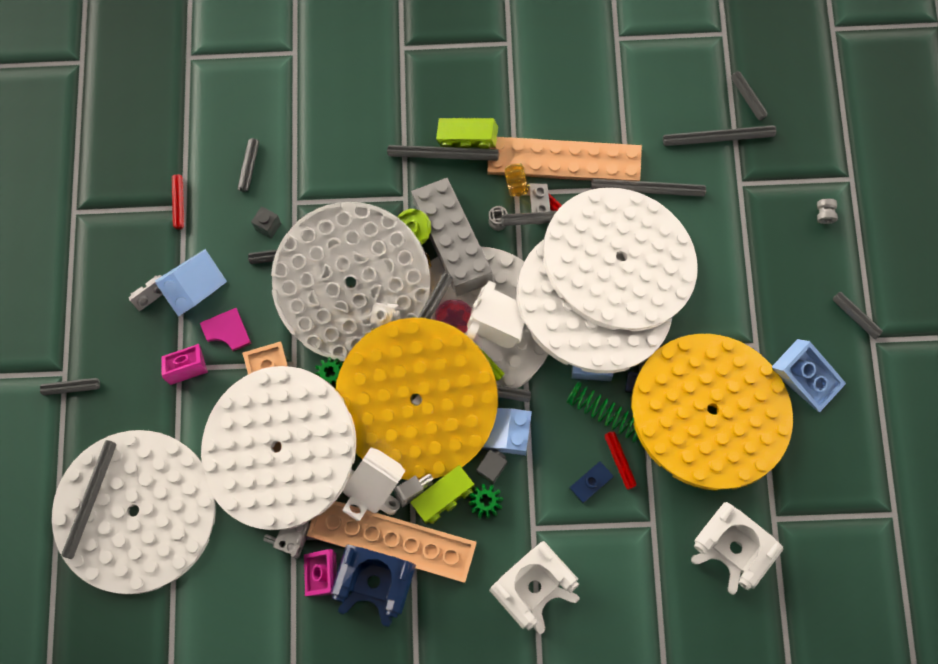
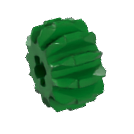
[314,357,343,387]
[468,484,503,519]

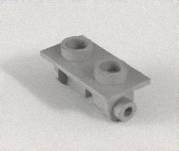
[529,183,550,225]
[128,275,163,311]

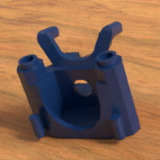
[331,545,416,627]

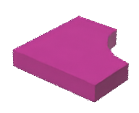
[200,308,251,351]

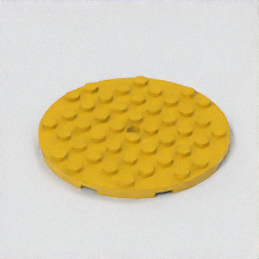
[336,318,498,480]
[631,334,793,490]

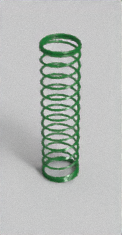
[566,381,643,447]

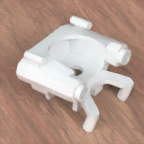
[691,502,783,595]
[489,541,579,634]

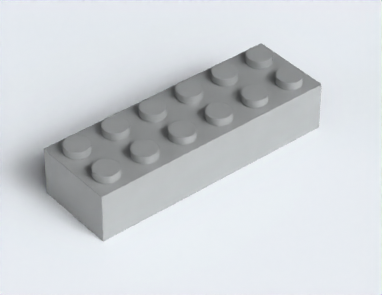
[412,178,493,297]

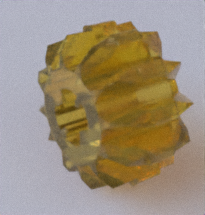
[505,163,528,197]

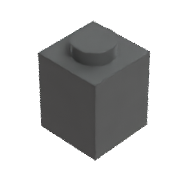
[251,206,281,239]
[476,450,507,484]

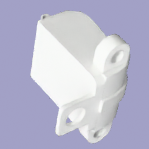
[466,280,526,348]
[342,448,405,521]

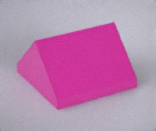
[161,344,208,385]
[304,549,337,596]

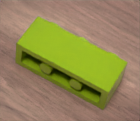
[436,118,498,149]
[410,465,475,524]

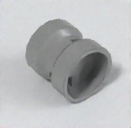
[817,199,838,224]
[489,206,508,231]

